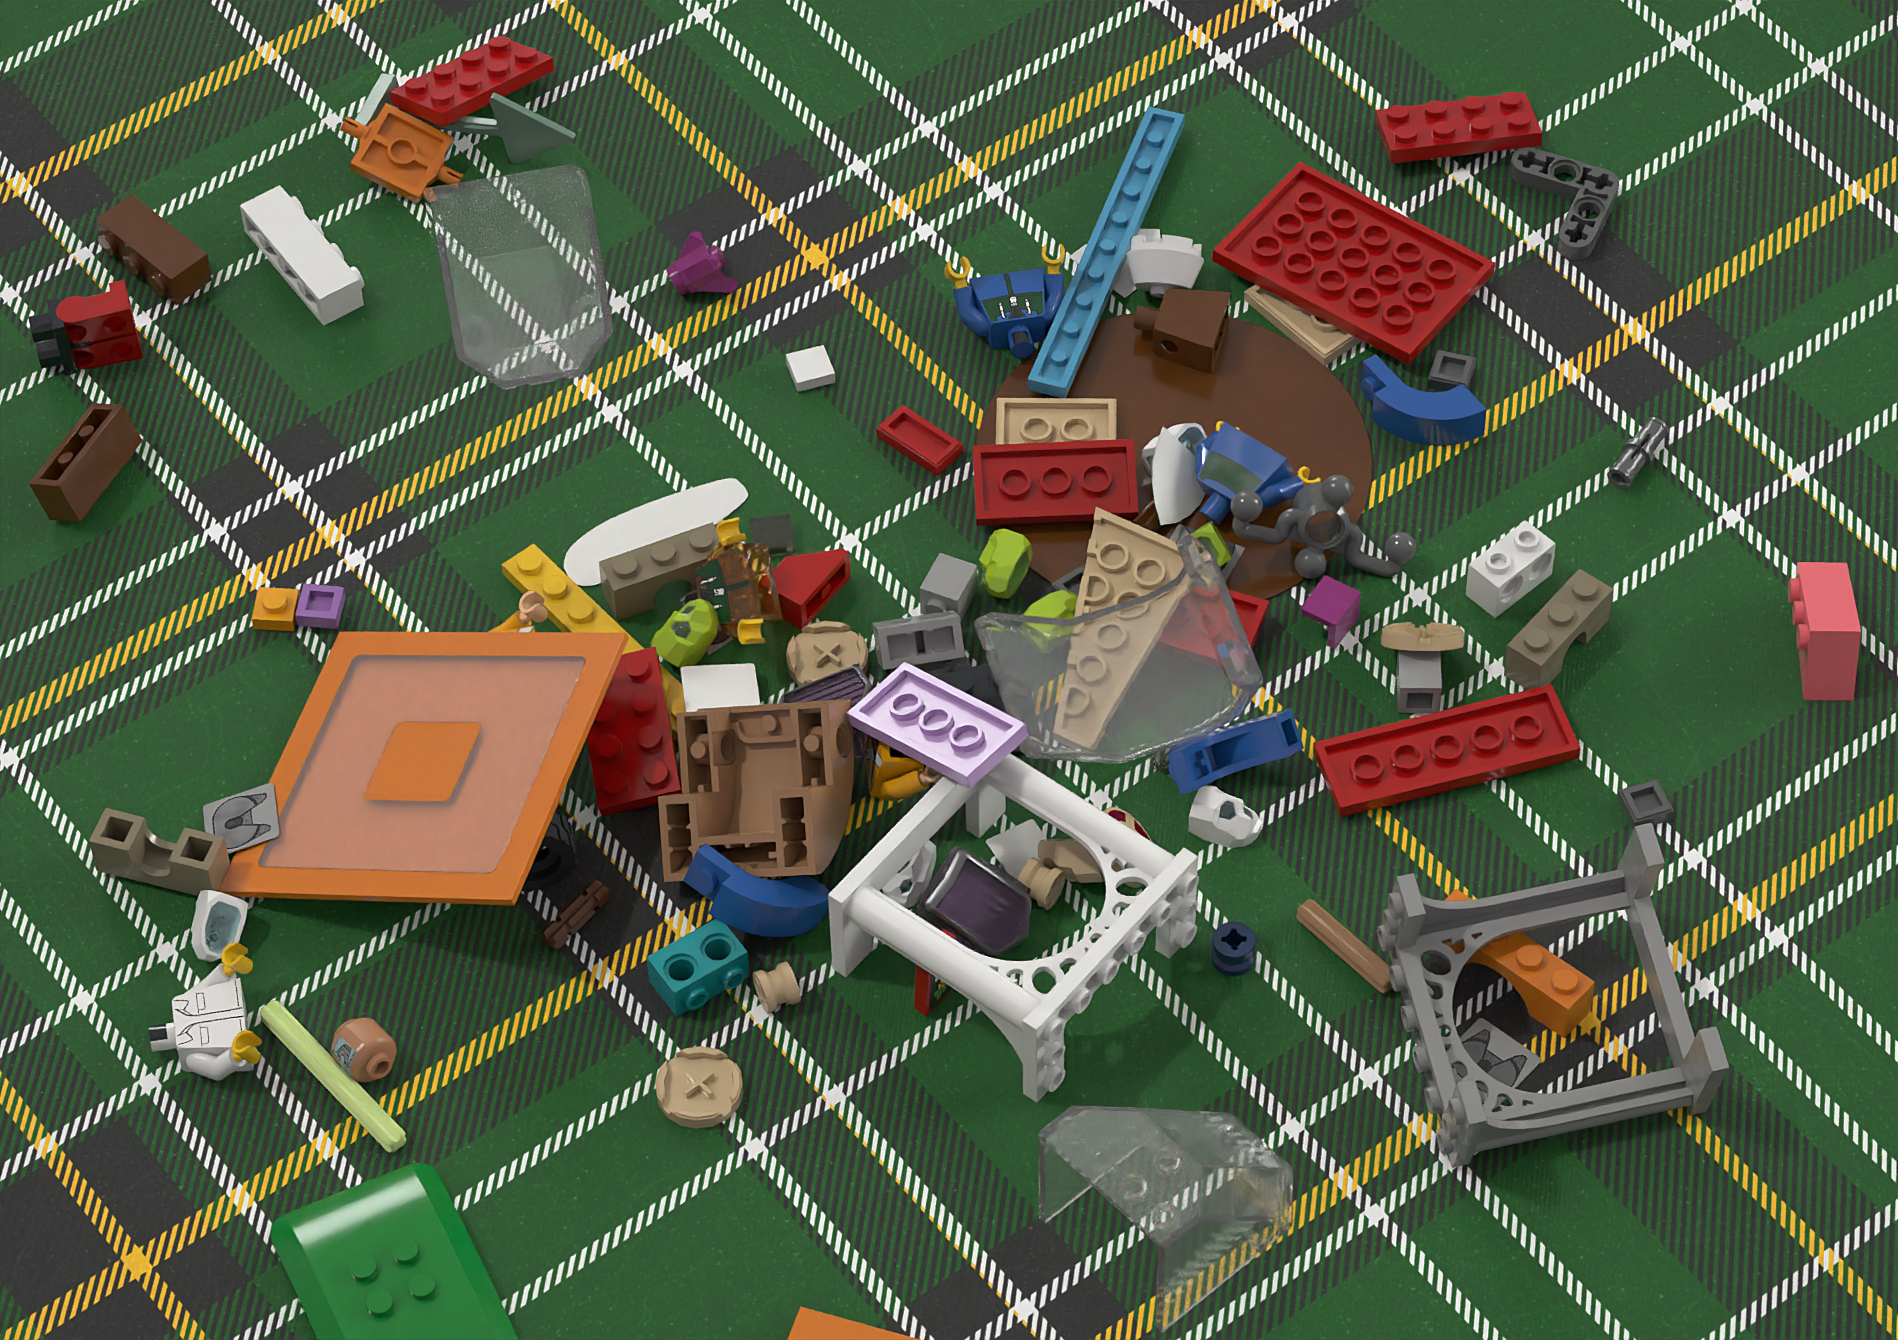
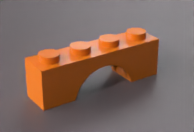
[1443,889,1595,1039]

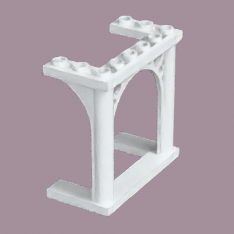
[828,753,1199,1102]

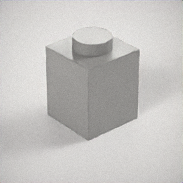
[920,553,978,622]
[1396,649,1442,713]

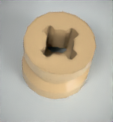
[1015,857,1066,910]
[753,961,801,1014]

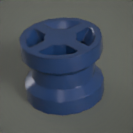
[1211,921,1256,977]

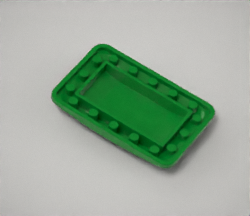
[270,1163,518,1340]

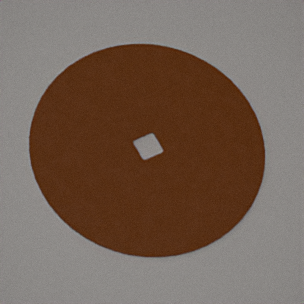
[976,313,1372,600]

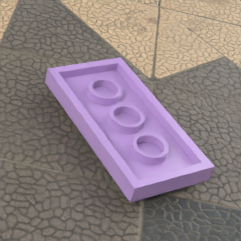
[846,662,1029,789]

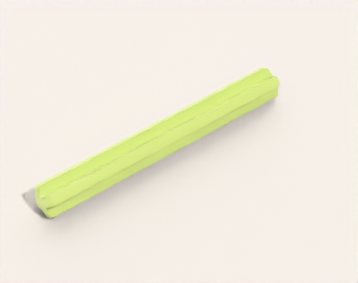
[260,1000,407,1153]

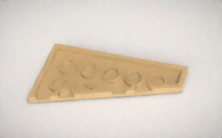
[1050,507,1205,759]

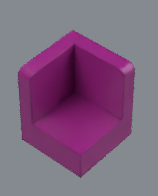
[1301,575,1361,649]

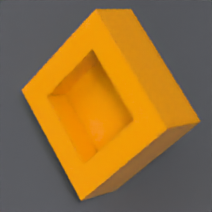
[252,587,300,632]

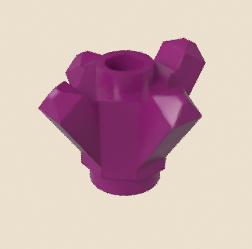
[666,231,737,296]

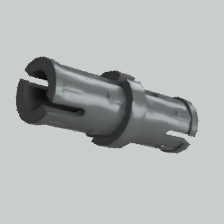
[1607,417,1669,489]

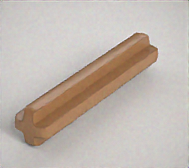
[1296,899,1393,994]

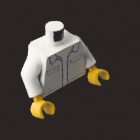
[149,942,262,1081]

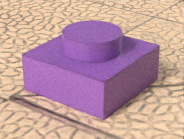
[295,583,346,629]

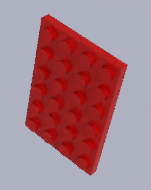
[1212,162,1495,365]

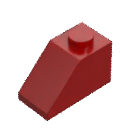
[760,548,851,630]

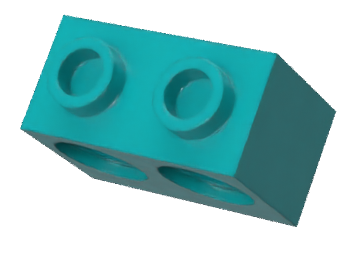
[646,919,750,1017]

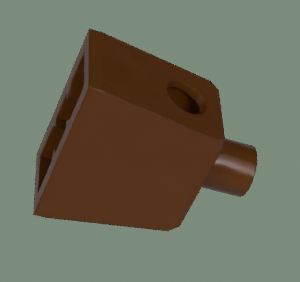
[1134,288,1230,374]

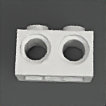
[1466,520,1556,618]

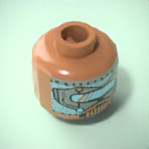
[331,1017,397,1083]

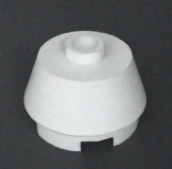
[1126,235,1204,298]

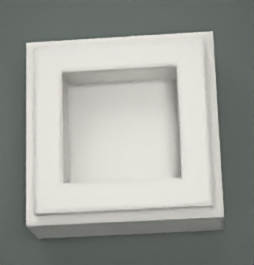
[786,345,835,392]

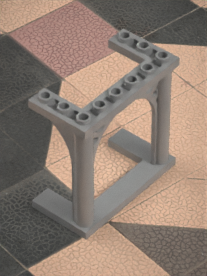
[1377,823,1729,1168]

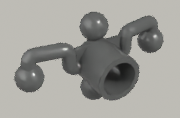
[1230,474,1417,579]

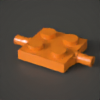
[340,103,464,204]

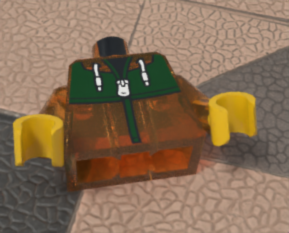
[685,517,783,644]

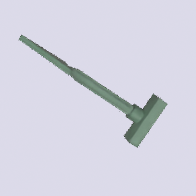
[355,73,576,165]

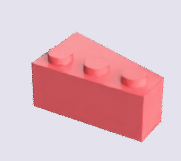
[1788,562,1861,701]

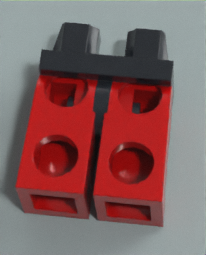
[28,280,143,375]

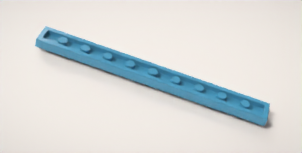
[1028,106,1185,398]

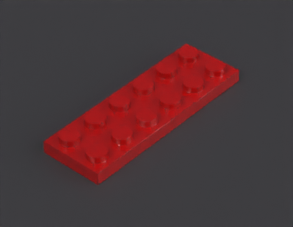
[1313,684,1581,817]

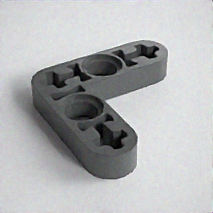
[1510,147,1619,261]

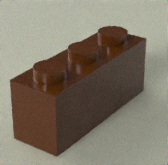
[96,194,212,305]
[29,403,142,522]

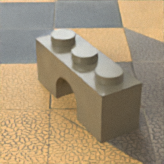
[599,522,729,621]
[1504,569,1613,690]
[89,808,230,896]

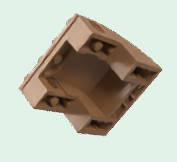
[658,699,854,882]

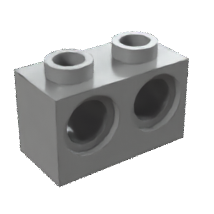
[872,610,965,670]

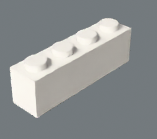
[240,185,365,326]

